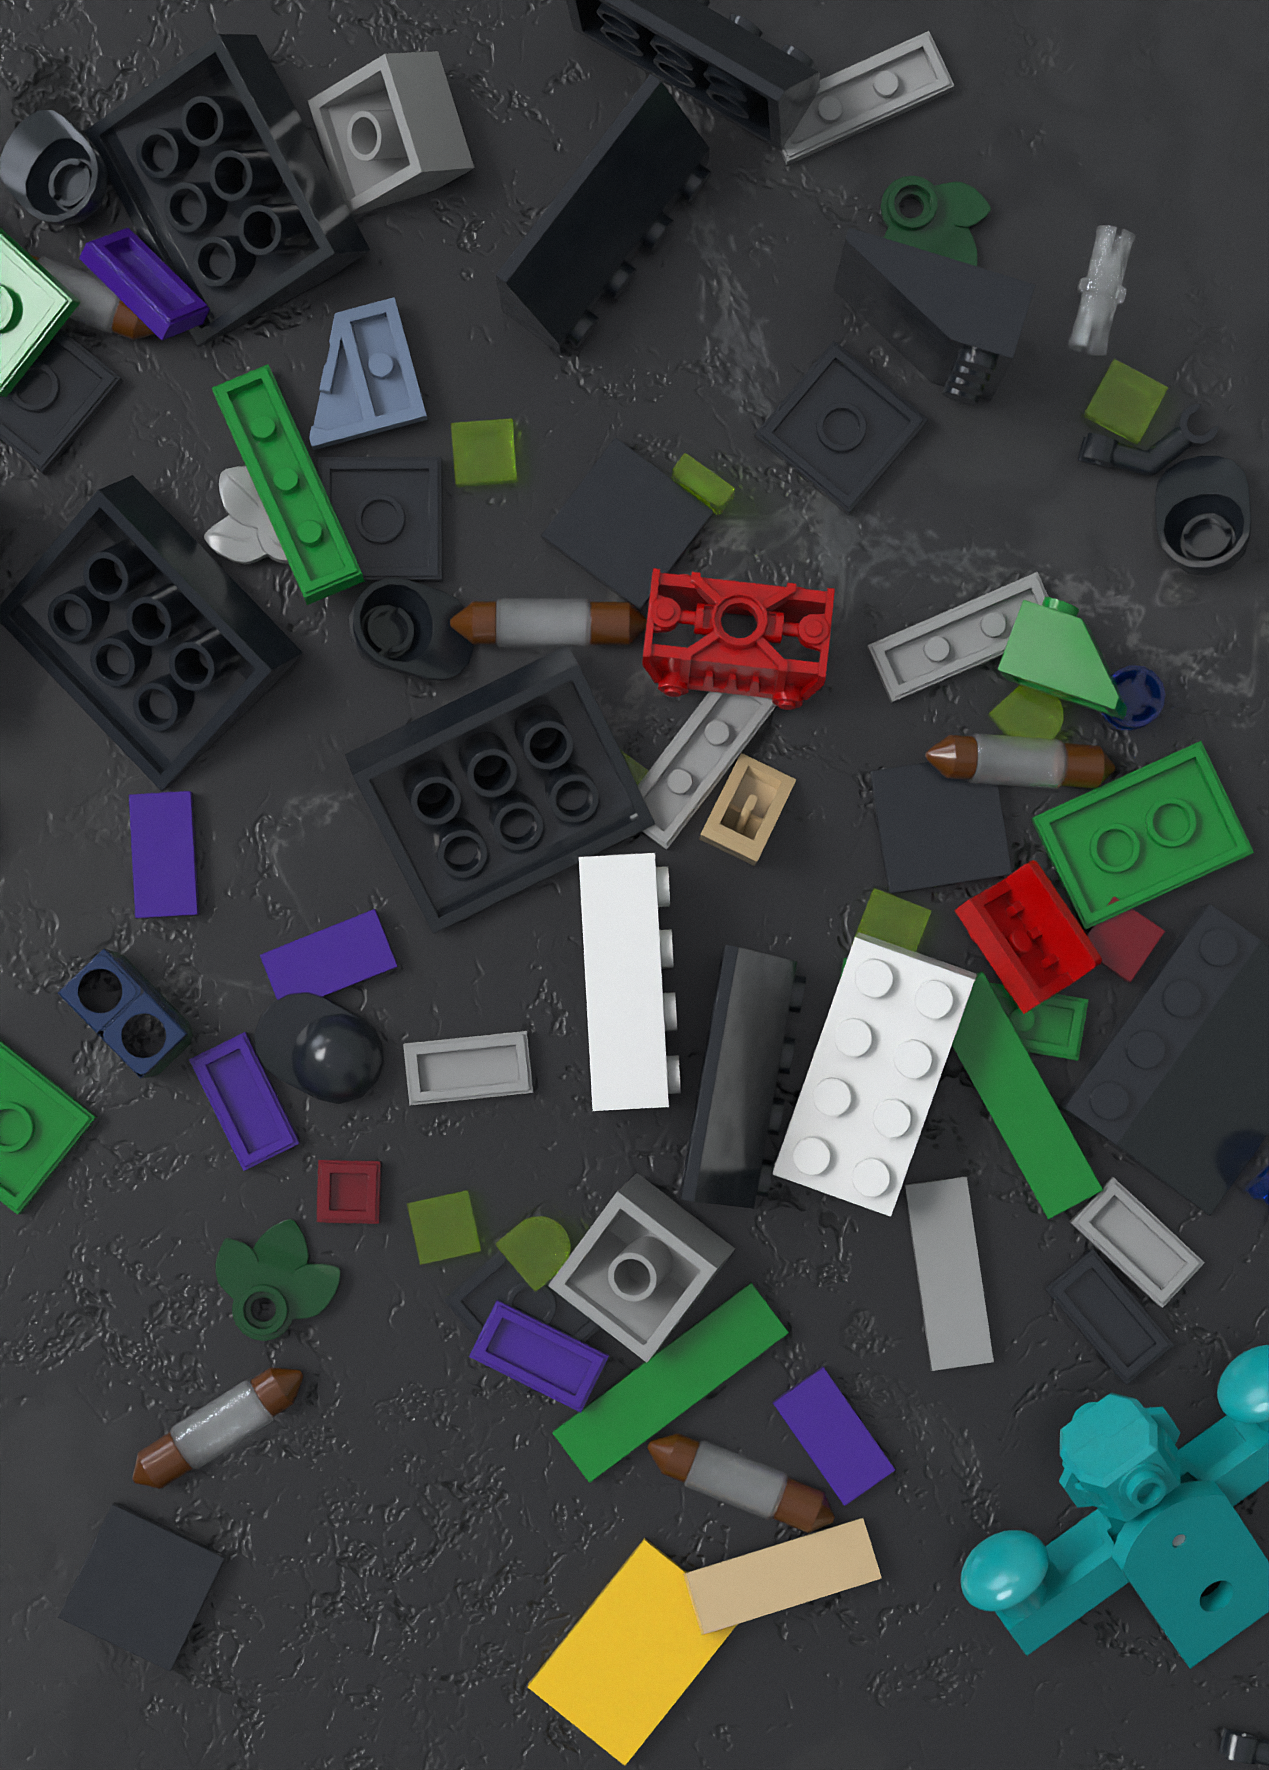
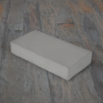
[403,1031,533,1106]
[1069,1177,1205,1308]

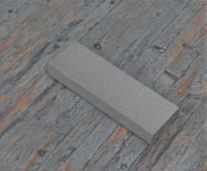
[780,31,954,166]
[867,572,1049,704]
[630,692,777,850]
[904,1176,994,1371]

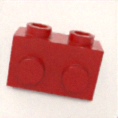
[954,860,1102,1014]

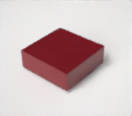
[1086,896,1165,983]
[317,1160,382,1224]

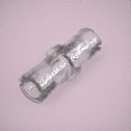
[1068,225,1136,356]

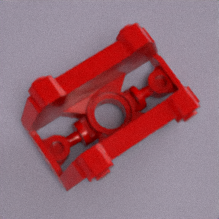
[642,568,835,710]

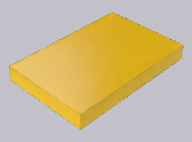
[528,1538,738,1766]

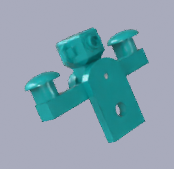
[961,1344,1269,1669]

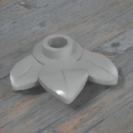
[204,466,289,565]

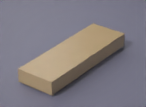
[683,1518,882,1635]

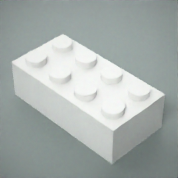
[579,853,681,1111]
[772,932,977,1217]

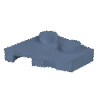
[309,297,428,450]

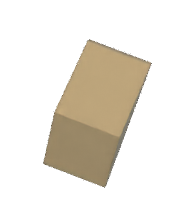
[699,753,796,866]

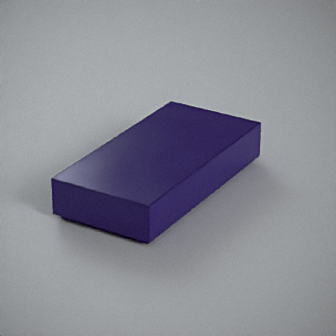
[79,228,210,340]
[129,791,200,919]
[260,909,399,1000]
[189,1032,301,1171]
[469,1299,609,1413]
[772,1366,895,1506]

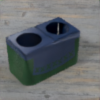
[58,948,193,1079]

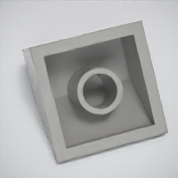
[308,51,475,216]
[548,1173,735,1363]

